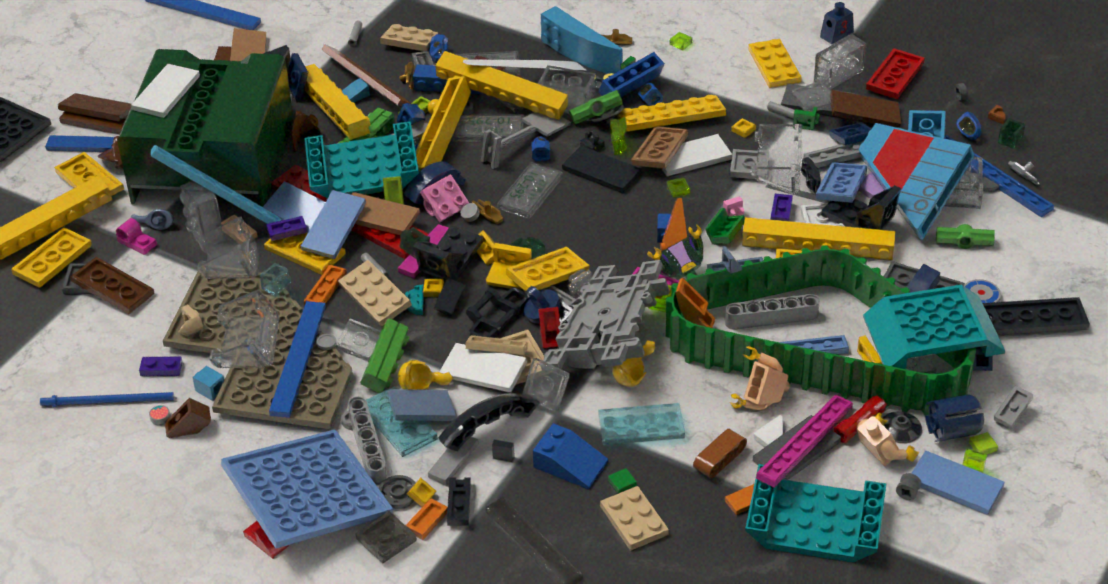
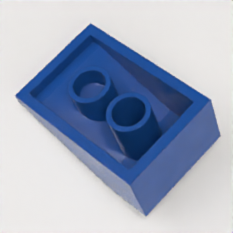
[533,423,608,489]

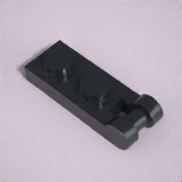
[447,477,471,526]

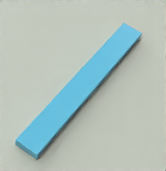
[151,145,282,224]

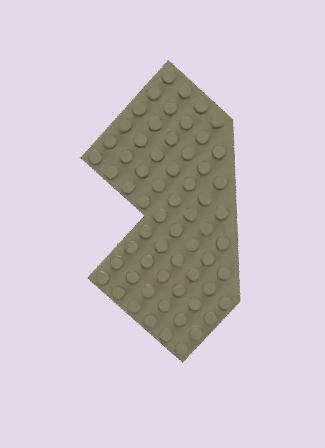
[163,264,352,429]

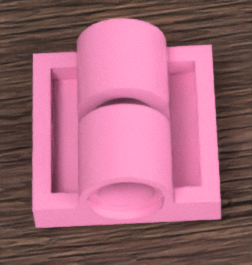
[420,174,469,223]

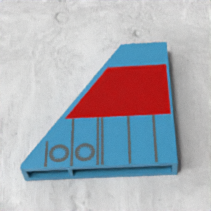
[859,123,975,240]

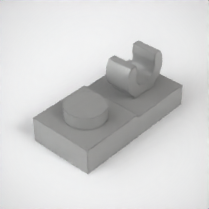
[994,385,1033,429]

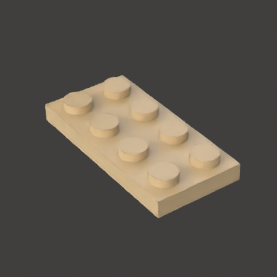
[338,260,412,326]

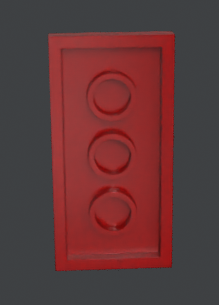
[866,48,925,99]

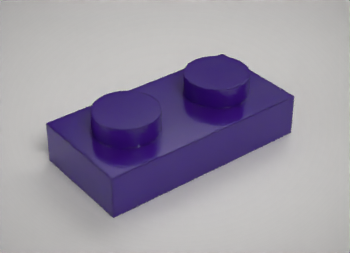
[770,193,793,221]
[266,216,308,241]
[139,356,183,376]

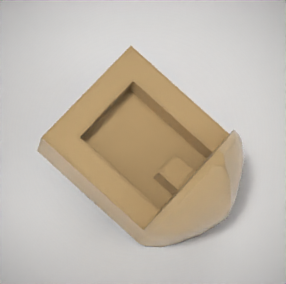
[179,305,203,335]

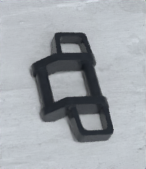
[466,287,529,338]

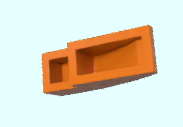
[676,278,715,328]

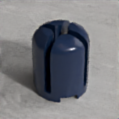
[925,394,985,442]

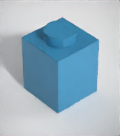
[192,366,225,401]

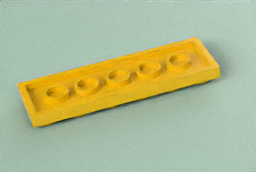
[617,95,726,132]

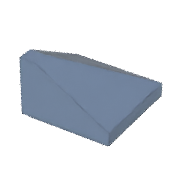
[722,246,742,274]

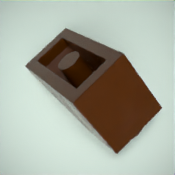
[165,397,211,438]

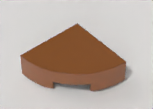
[988,105,1006,124]

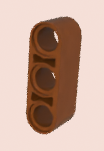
[693,429,747,478]

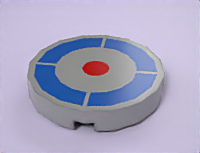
[964,279,1001,303]

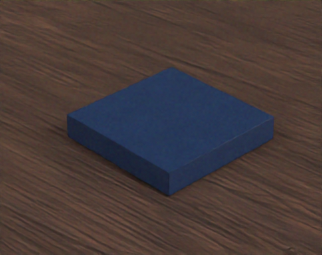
[287,53,308,101]
[829,122,872,145]

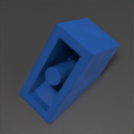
[396,103,426,125]

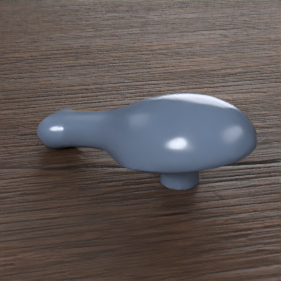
[131,209,174,230]

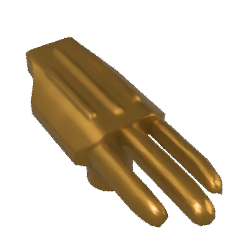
[602,29,632,45]
[399,62,415,90]
[472,199,503,224]

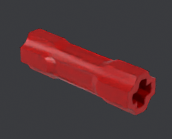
[834,396,887,443]

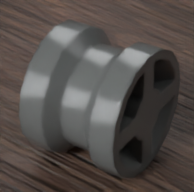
[896,473,922,500]

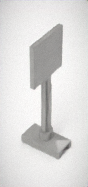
[481,112,571,169]

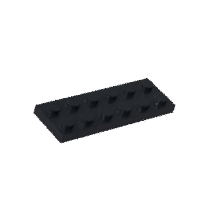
[983,297,1090,335]

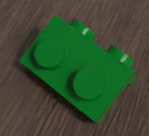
[705,208,745,244]

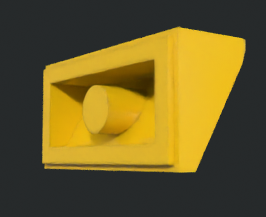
[477,230,495,265]

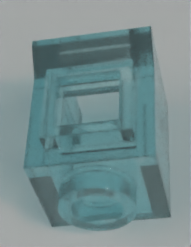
[260,263,291,297]

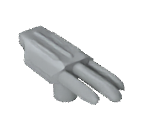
[1008,161,1040,185]

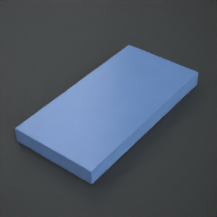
[816,162,867,203]
[263,181,325,232]
[301,190,366,259]
[911,450,1005,515]

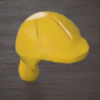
[612,340,655,387]
[398,360,453,390]

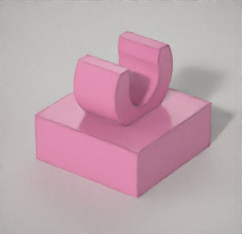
[723,196,744,216]

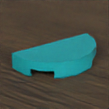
[405,284,424,315]

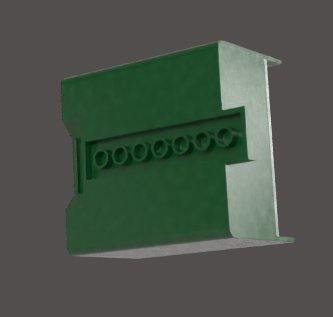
[117,49,294,207]

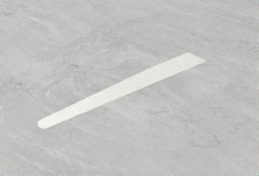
[463,60,586,70]

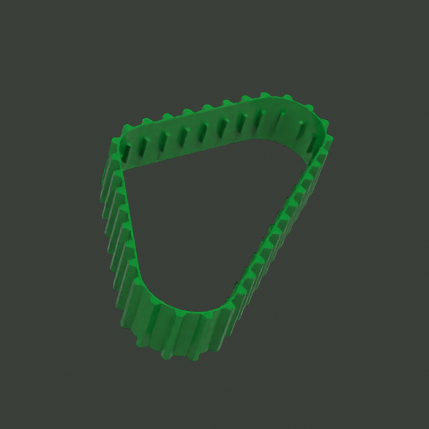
[665,245,976,415]

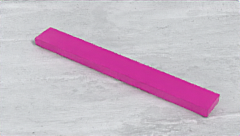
[756,394,853,488]

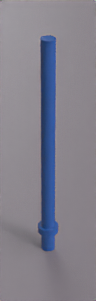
[40,392,174,407]

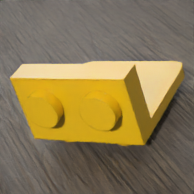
[486,243,532,290]

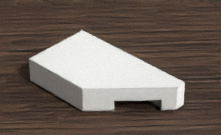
[753,415,783,447]

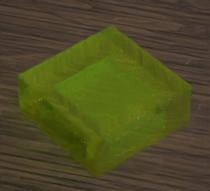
[669,32,693,50]
[667,178,690,198]
[963,449,987,473]

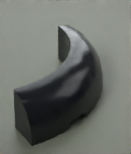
[438,393,540,452]

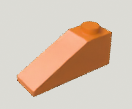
[660,198,690,258]

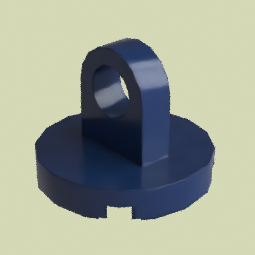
[524,286,561,323]

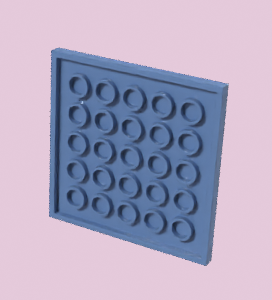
[221,430,393,548]

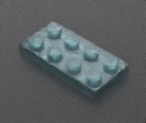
[366,386,438,457]
[598,403,685,445]

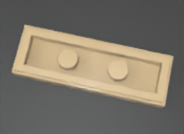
[465,335,528,355]

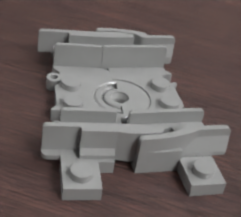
[540,260,670,371]

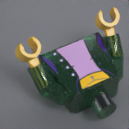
[647,225,704,280]

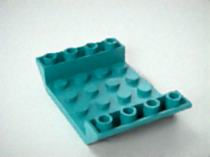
[305,121,419,198]
[863,285,1005,369]
[745,464,887,562]

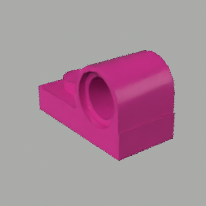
[116,218,157,255]

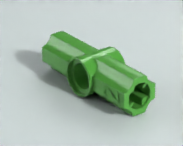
[569,90,622,124]
[936,224,995,249]

